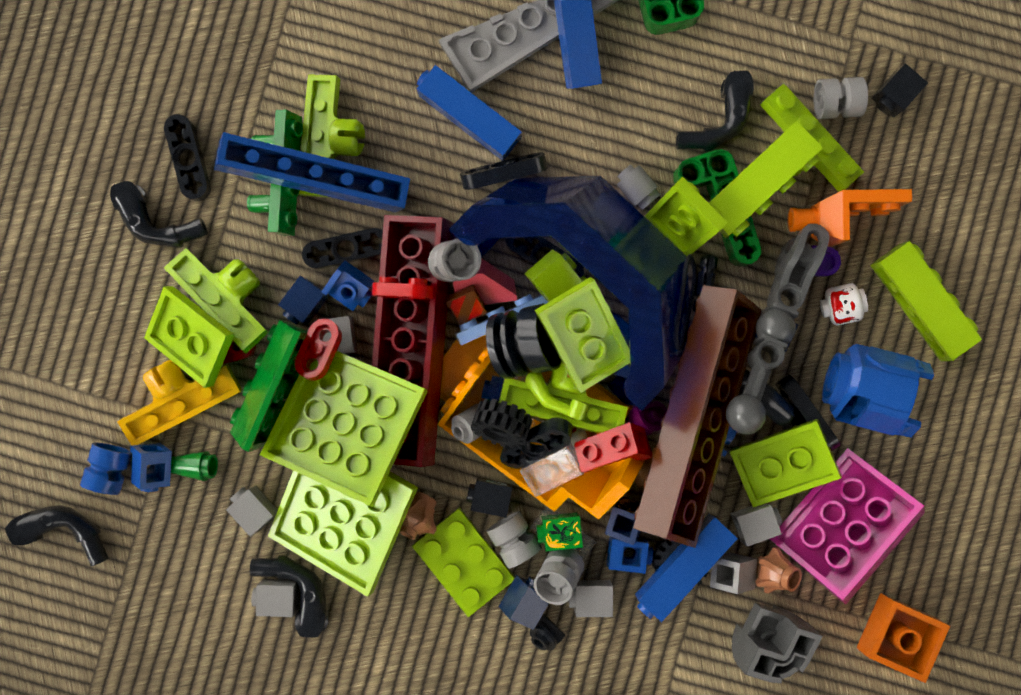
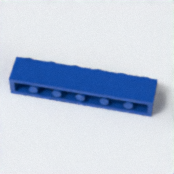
[214,132,410,213]

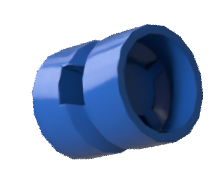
[80,442,132,495]

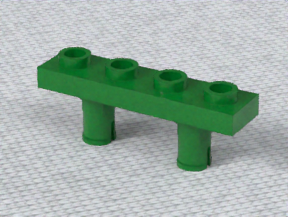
[247,109,304,236]

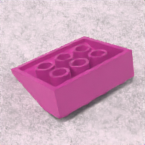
[770,448,925,605]

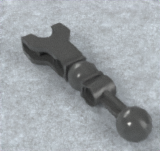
[726,224,830,434]

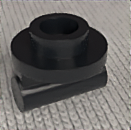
[530,613,565,651]

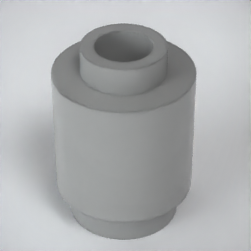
[617,164,661,210]
[451,404,481,444]

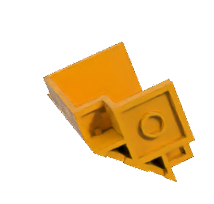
[437,320,645,520]

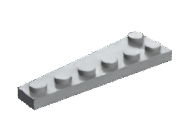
[439,0,619,93]

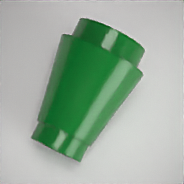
[171,451,218,482]

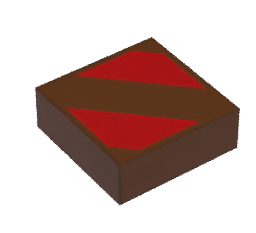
[446,285,487,325]

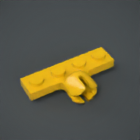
[117,360,242,446]

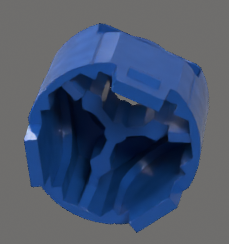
[822,344,934,438]

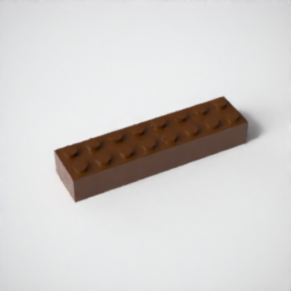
[633,285,762,548]

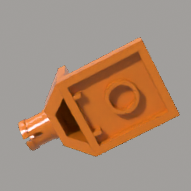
[788,189,912,247]

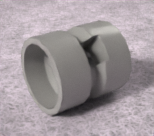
[813,77,868,120]
[428,238,481,282]
[486,511,542,569]
[534,549,584,605]

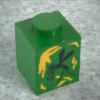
[536,512,583,551]

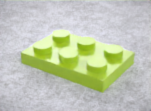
[645,177,728,257]
[535,277,635,393]
[144,286,235,388]
[730,419,842,508]
[412,507,515,617]

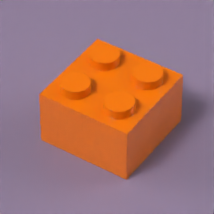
[856,593,950,683]

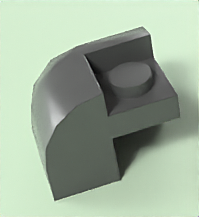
[731,602,823,683]

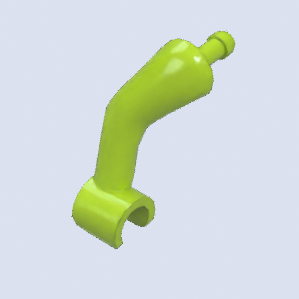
[525,372,588,420]

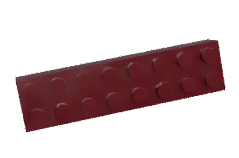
[372,215,454,467]

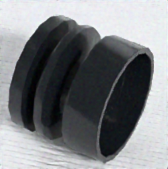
[485,303,562,379]

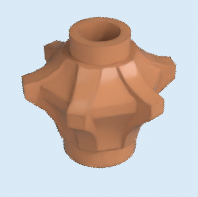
[399,492,437,540]
[755,546,802,594]

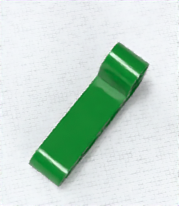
[638,0,704,35]
[673,149,761,267]

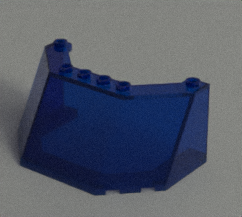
[449,176,690,411]

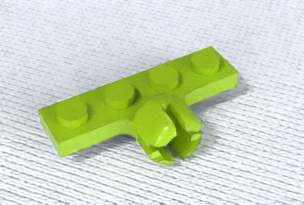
[299,74,365,198]
[760,83,864,192]
[164,248,268,353]
[499,362,628,434]

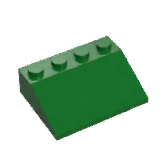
[230,320,308,452]

